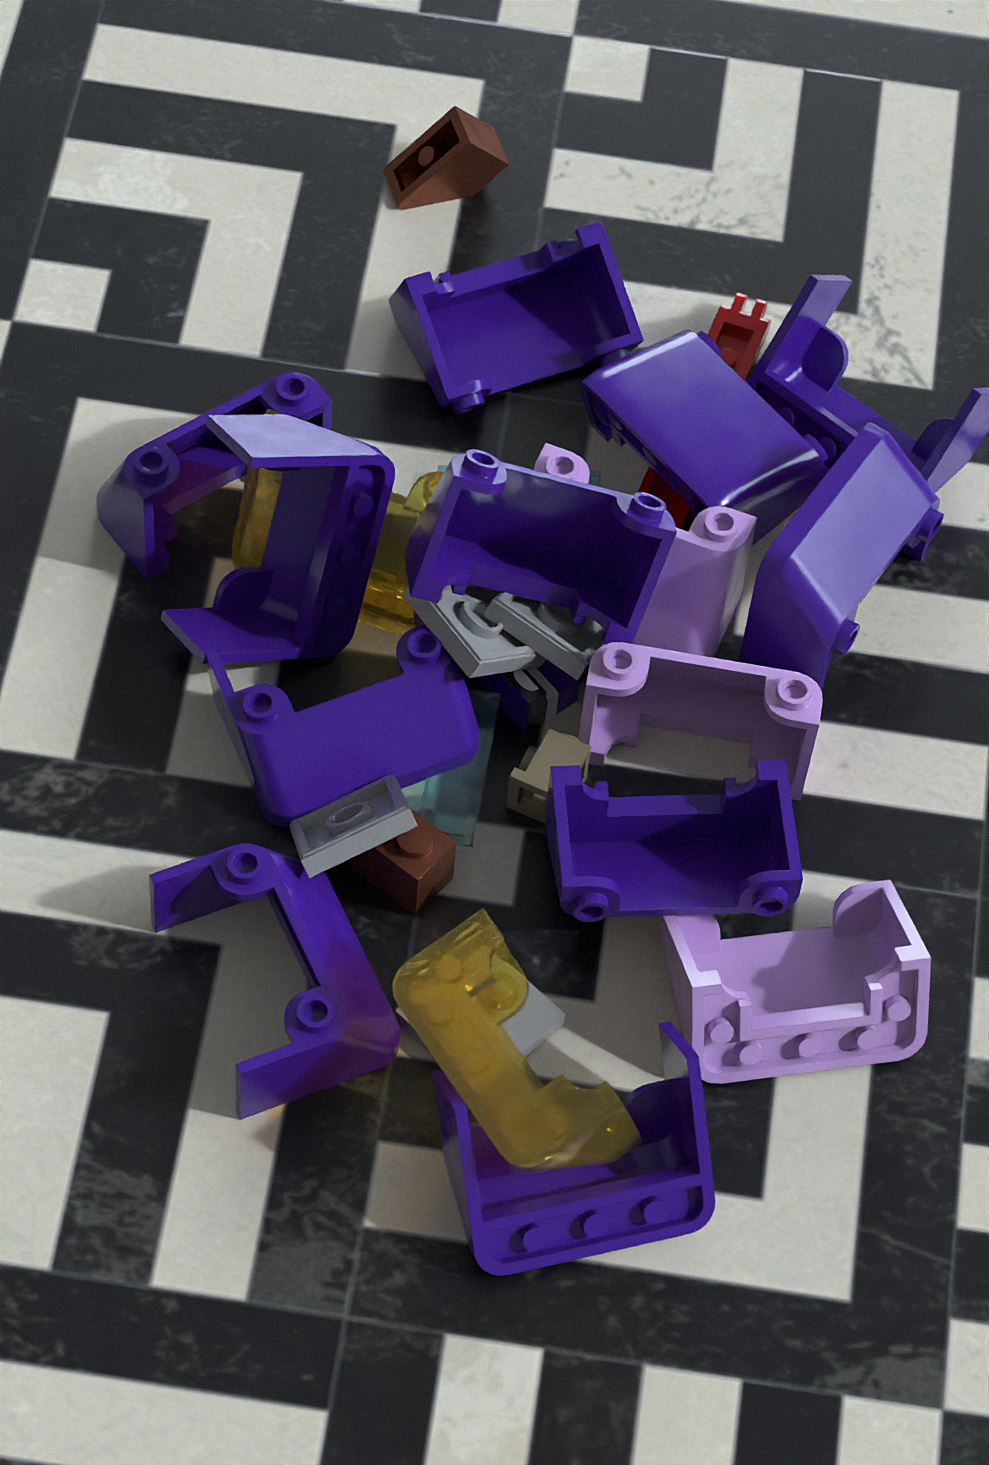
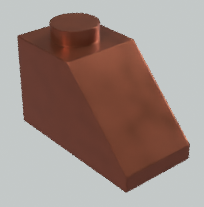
[383,106,510,210]
[343,809,456,916]

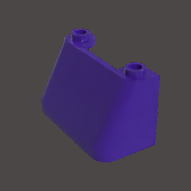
[388,221,644,415]
[580,329,828,547]
[96,372,332,580]
[404,449,677,644]
[544,760,803,922]

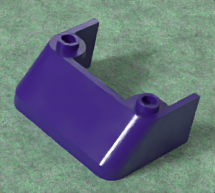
[746,275,989,493]
[161,414,396,664]
[739,422,944,691]
[204,609,480,828]
[149,843,400,1120]
[432,1021,715,1276]

